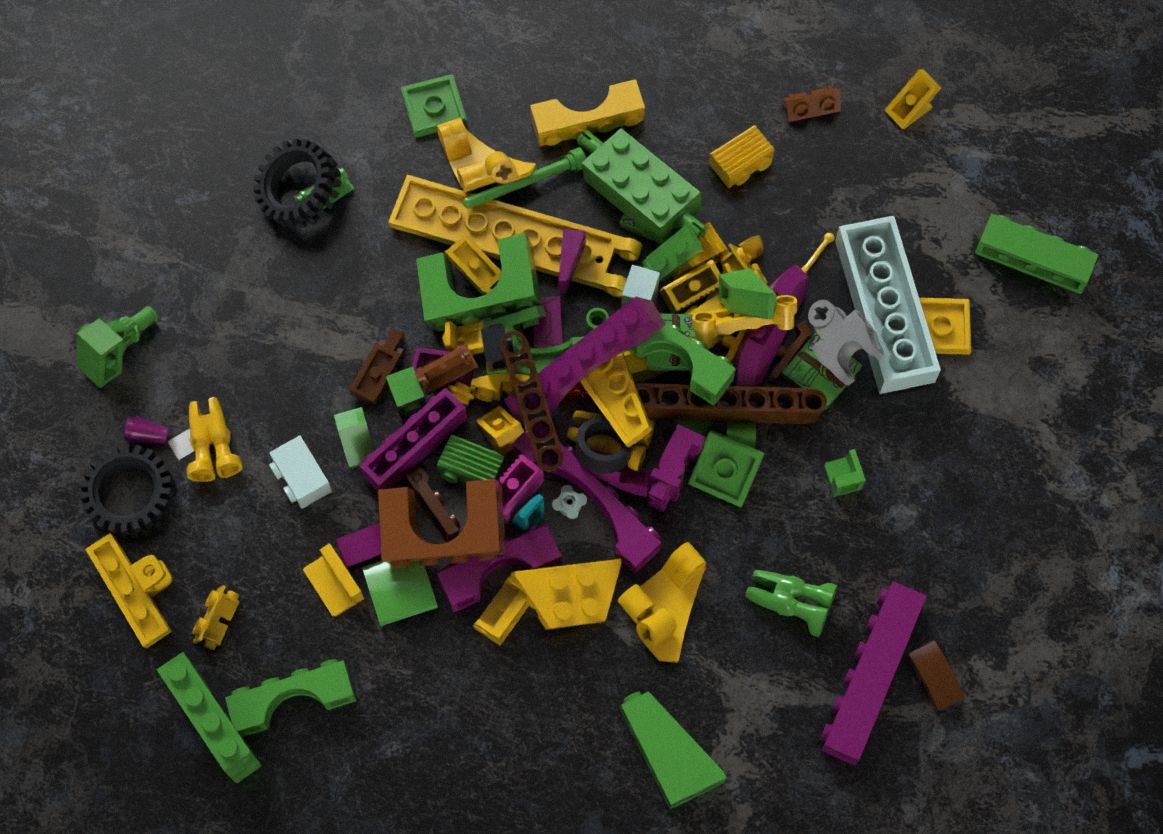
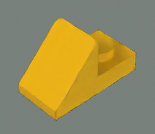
[885,69,942,129]
[476,406,525,455]

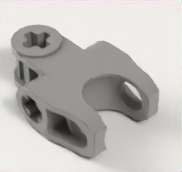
[808,300,884,386]

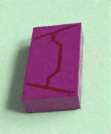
[533,296,563,348]

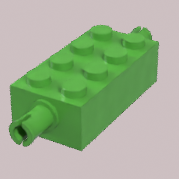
[577,128,708,245]

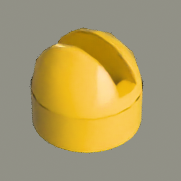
[739,235,764,259]

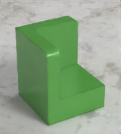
[824,449,866,497]

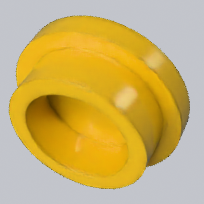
[447,382,475,406]

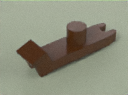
[769,320,813,384]

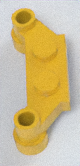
[692,295,797,347]

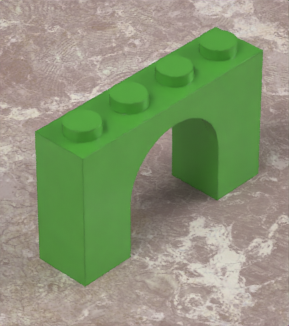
[416,233,542,331]
[157,652,262,784]

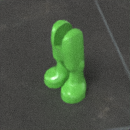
[745,570,837,638]

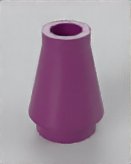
[124,415,169,444]

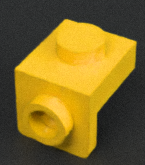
[442,321,485,355]

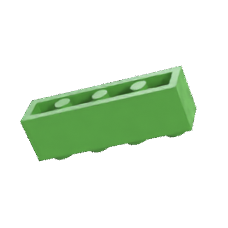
[975,214,1098,294]

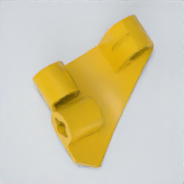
[436,118,537,193]
[617,542,707,663]

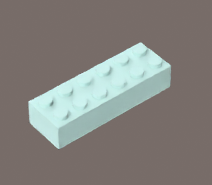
[835,216,941,394]

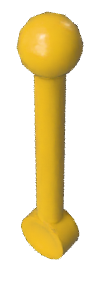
[802,233,835,274]

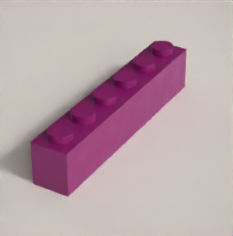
[819,581,926,766]

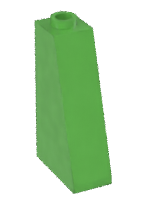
[621,691,727,810]

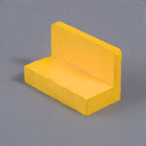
[303,543,364,617]

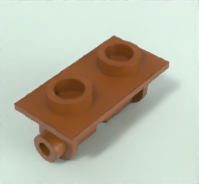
[783,86,841,122]
[415,343,478,395]

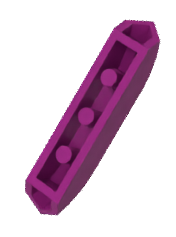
[733,265,809,386]

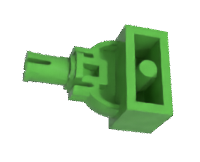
[76,306,158,388]

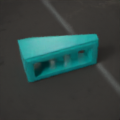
[510,494,545,534]

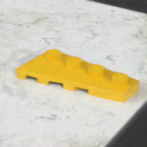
[580,352,652,448]

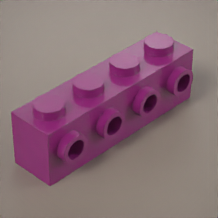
[359,388,467,492]

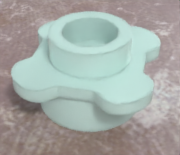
[552,485,587,519]

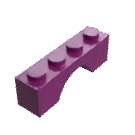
[437,525,562,613]

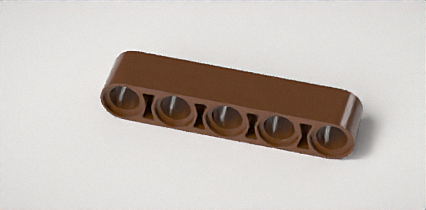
[499,330,564,472]

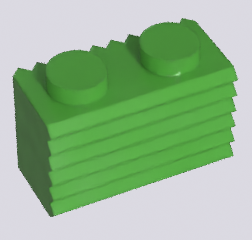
[437,434,506,483]

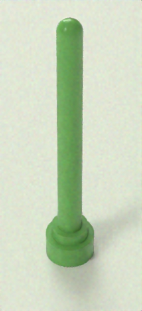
[463,147,586,209]

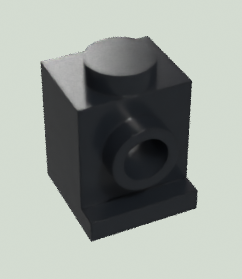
[481,324,517,372]

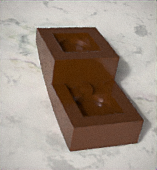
[907,640,965,711]

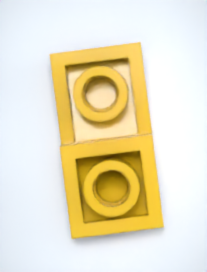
[471,373,530,402]

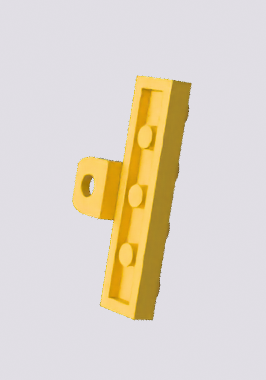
[85,533,173,648]

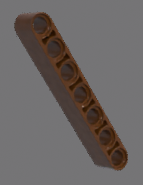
[635,383,827,424]

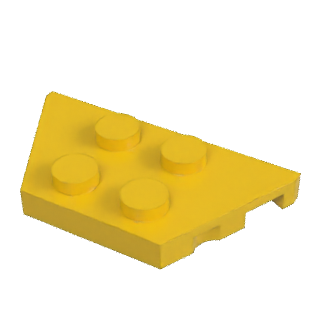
[511,559,622,630]

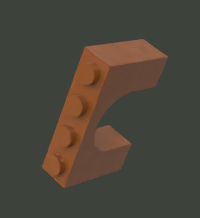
[378,479,506,569]

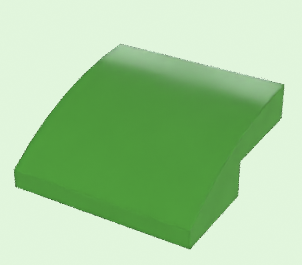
[362,561,438,626]

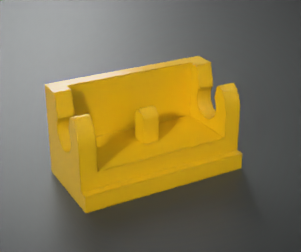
[473,576,529,646]

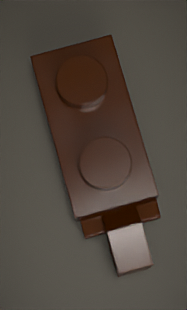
[349,328,405,406]
[405,467,461,543]

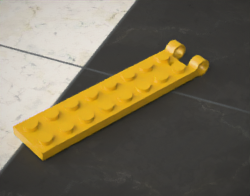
[388,175,643,298]

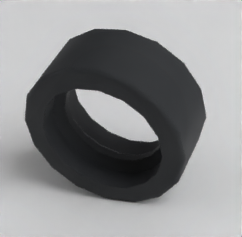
[575,416,632,474]

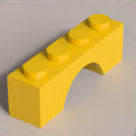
[530,79,645,147]

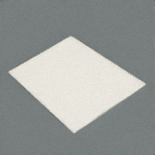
[167,429,194,460]

